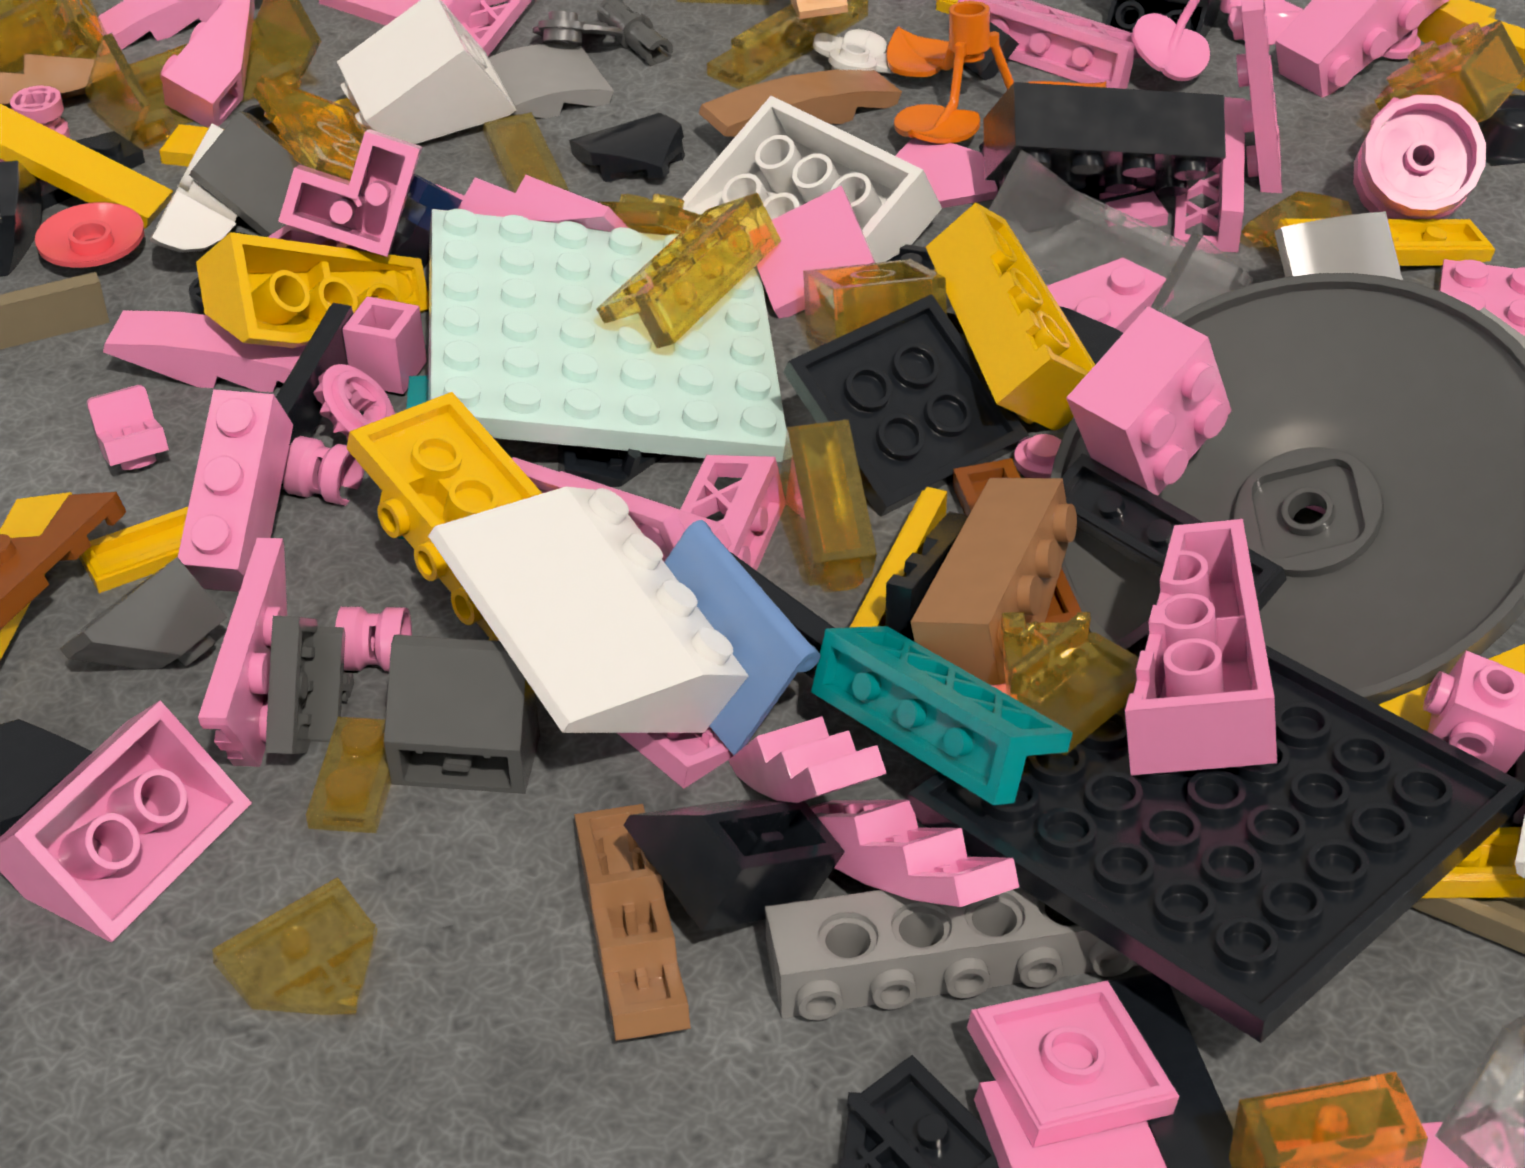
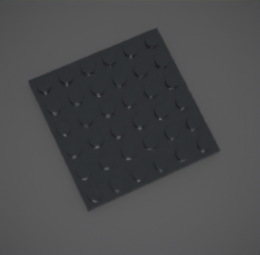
[908,620,1525,1043]

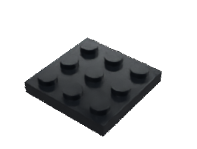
[783,294,1029,517]

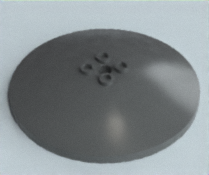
[1050,273,1525,705]

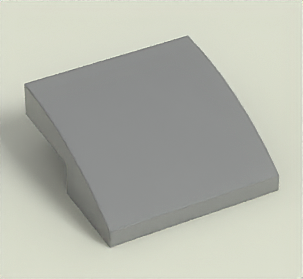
[488,44,614,119]
[1274,211,1403,280]

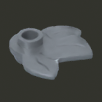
[533,11,624,45]

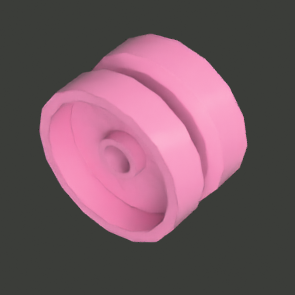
[1353,95,1486,219]

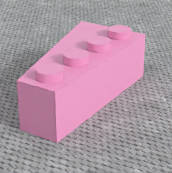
[1275,0,1450,98]
[1125,519,1277,776]

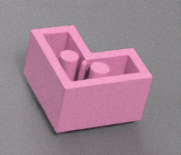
[278,129,422,257]

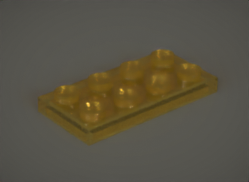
[252,75,367,181]

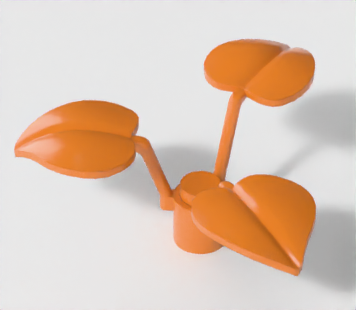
[887,1,1106,144]

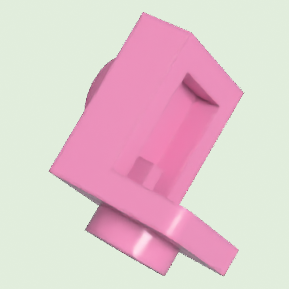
[87,385,169,470]

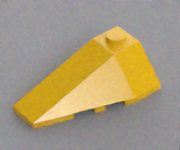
[196,232,429,348]

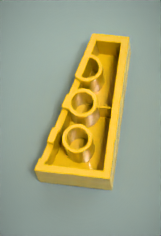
[926,202,1095,431]

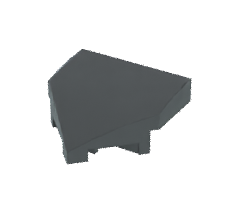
[265,616,354,754]

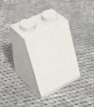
[337,0,517,144]

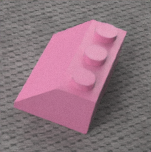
[0,700,252,942]

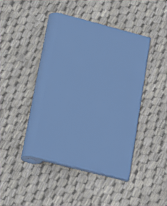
[664,520,820,756]

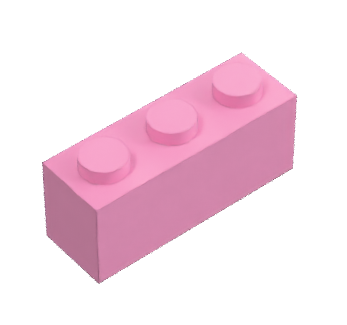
[178,390,293,592]

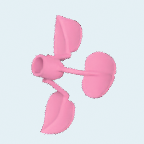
[1132,0,1303,81]

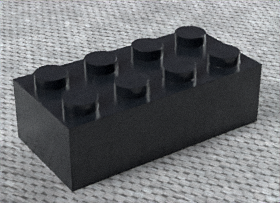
[983,82,1226,197]

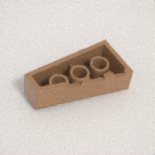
[911,478,1077,702]

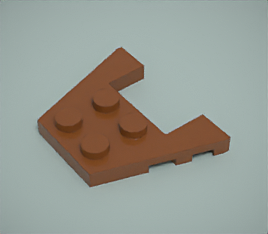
[0,492,126,630]

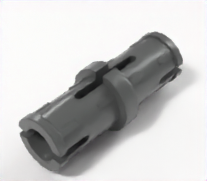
[597,0,673,66]

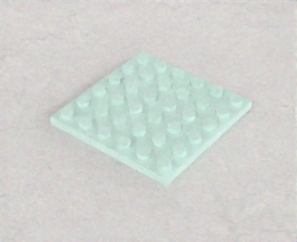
[428,209,789,462]

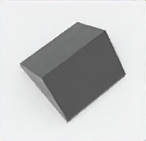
[189,111,319,237]

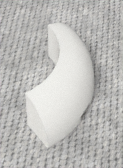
[150,123,237,253]

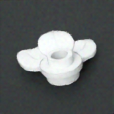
[813,29,894,74]

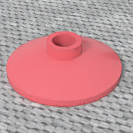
[35,202,144,268]

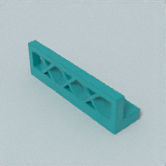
[811,626,1073,805]

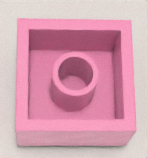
[1066,306,1232,496]

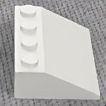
[672,96,942,264]
[428,486,749,733]

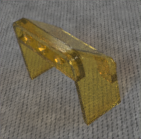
[85,0,321,147]

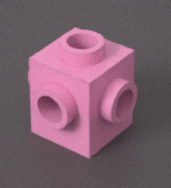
[1423,650,1525,773]

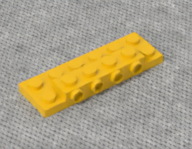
[346,392,543,641]

